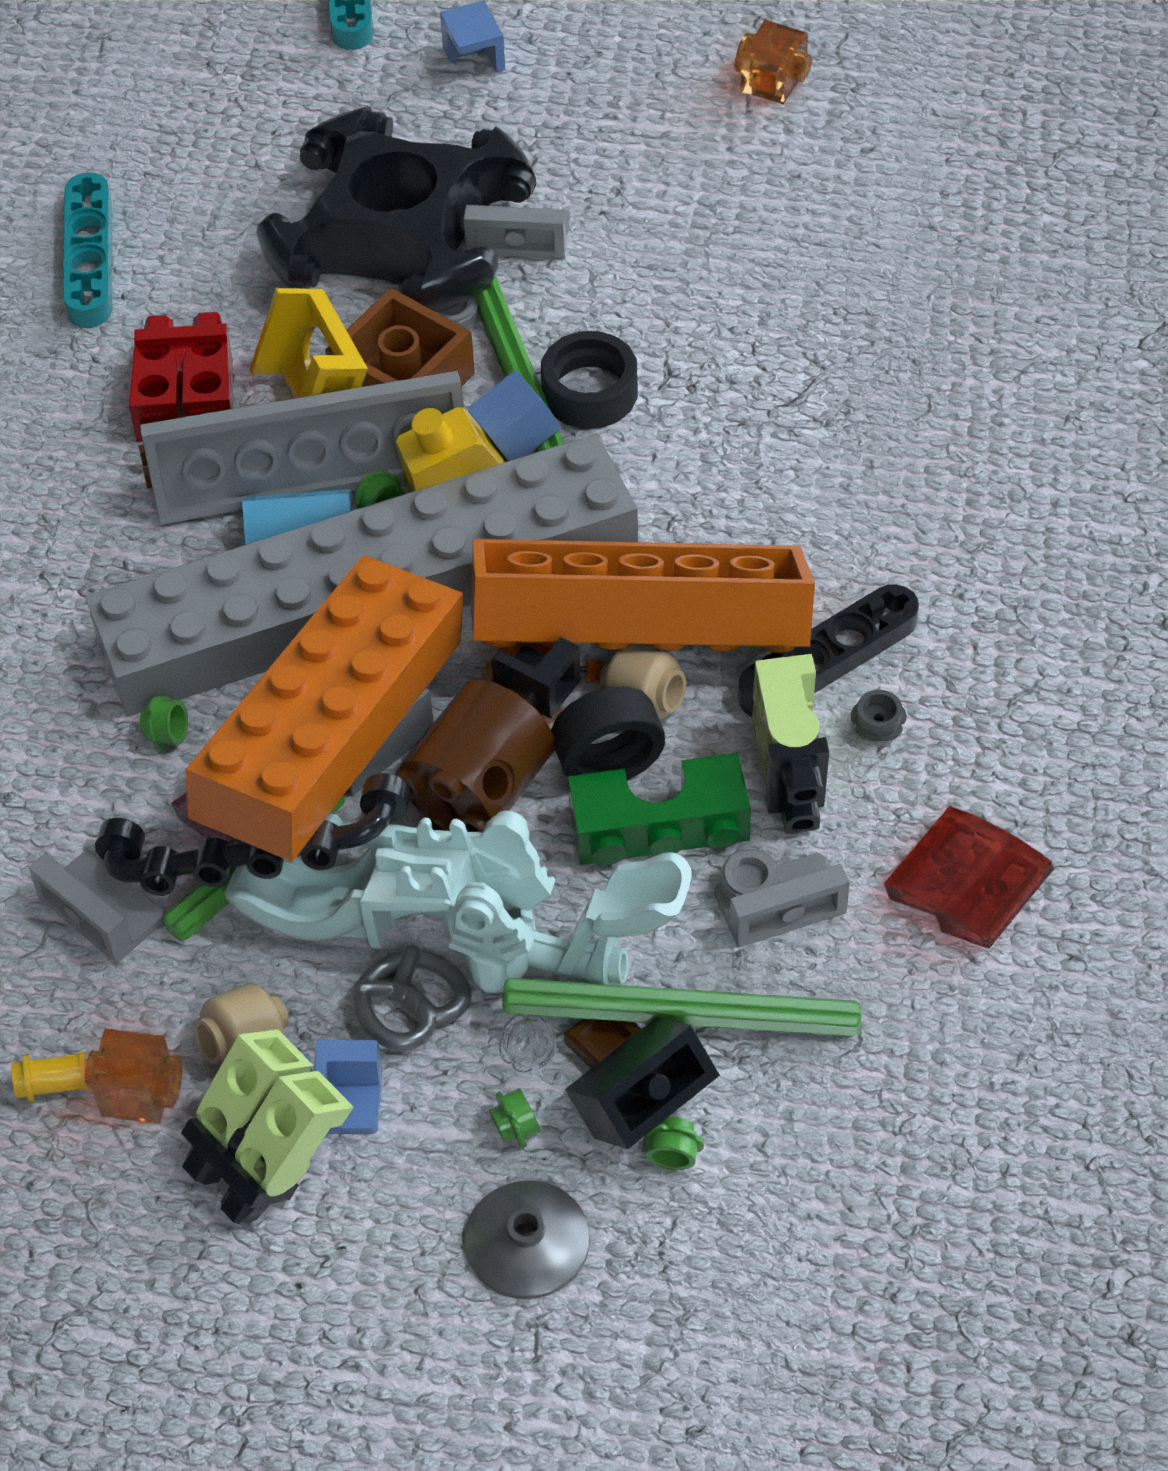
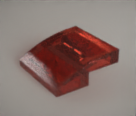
[884,806,1054,949]

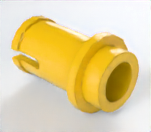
[11,1051,90,1103]

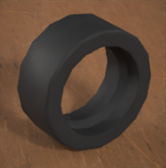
[541,331,638,429]
[551,686,665,780]

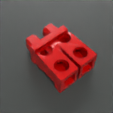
[129,312,233,442]

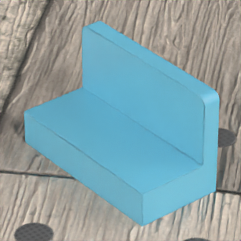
[242,488,353,545]

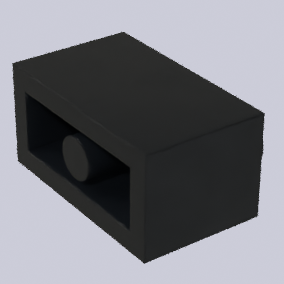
[565,1017,720,1149]

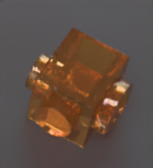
[734,20,812,105]
[85,1028,183,1124]

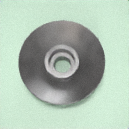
[464,1181,590,1299]

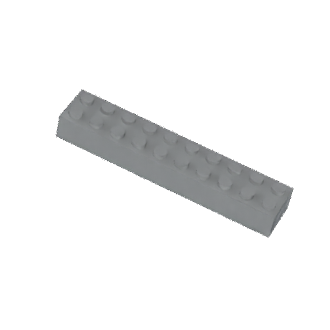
[85,433,638,717]

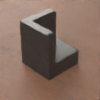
[491,637,581,719]

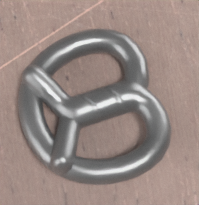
[353,945,472,1051]

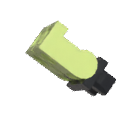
[752,654,829,834]
[181,1029,354,1224]

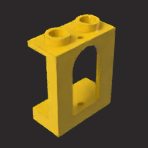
[249,288,368,398]

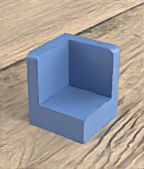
[440,0,505,72]
[468,369,562,461]
[314,1039,383,1134]

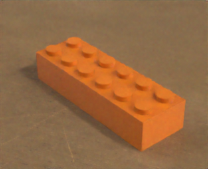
[470,539,815,653]
[185,555,463,862]

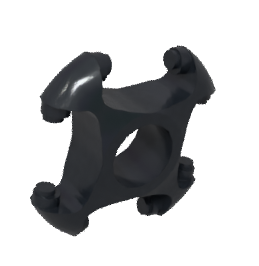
[256,106,536,312]

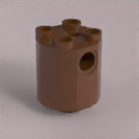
[394,679,555,832]

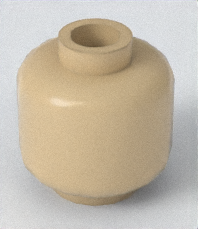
[600,644,686,721]
[194,983,289,1066]

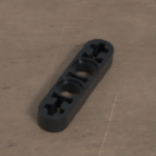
[738,584,919,717]

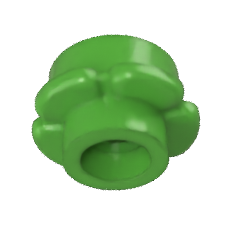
[354,470,405,509]
[140,695,188,750]
[489,1088,541,1147]
[644,1117,704,1170]

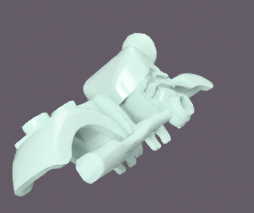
[225,811,692,994]

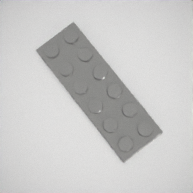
[140,371,464,525]

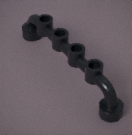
[95,773,410,896]

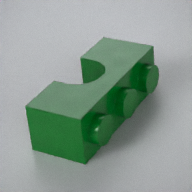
[568,752,751,865]

